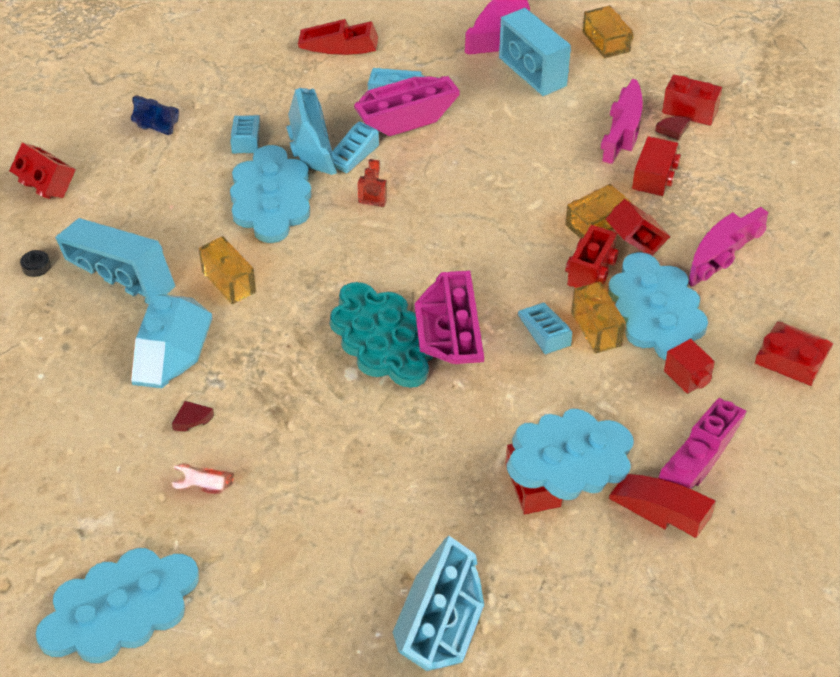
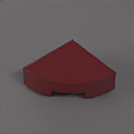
[655,116,690,140]
[172,401,214,432]

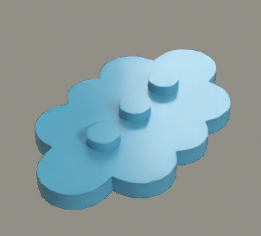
[230,145,312,243]
[608,252,708,361]
[506,409,634,500]
[35,548,199,663]

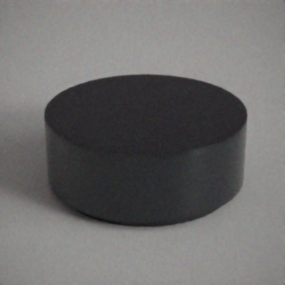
[20,250,51,277]

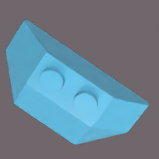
[286,88,337,175]
[131,294,213,389]
[392,536,484,671]

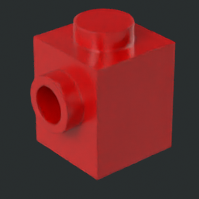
[664,338,715,394]

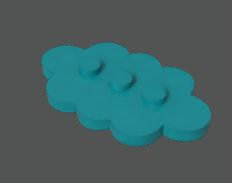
[329,282,433,388]

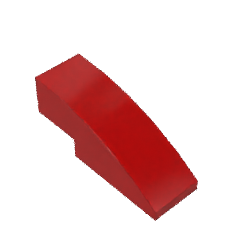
[298,19,378,55]
[609,474,716,538]

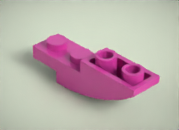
[601,78,643,164]
[688,207,769,287]
[659,398,747,489]

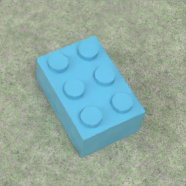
[499,8,571,96]

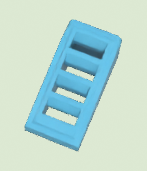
[230,115,260,154]
[332,121,379,173]
[518,302,573,354]

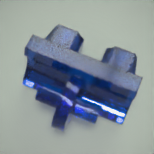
[131,95,179,135]

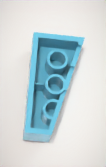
[55,218,176,304]

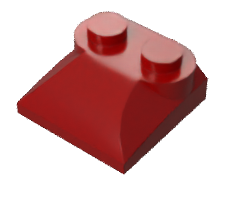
[755,321,833,386]

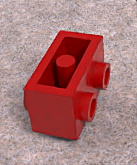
[9,142,76,199]
[565,225,619,294]

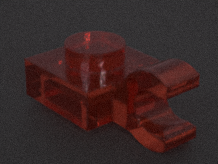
[357,159,387,207]
[172,463,234,494]

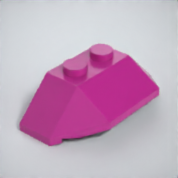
[465,0,530,55]
[354,76,460,137]
[415,270,484,364]

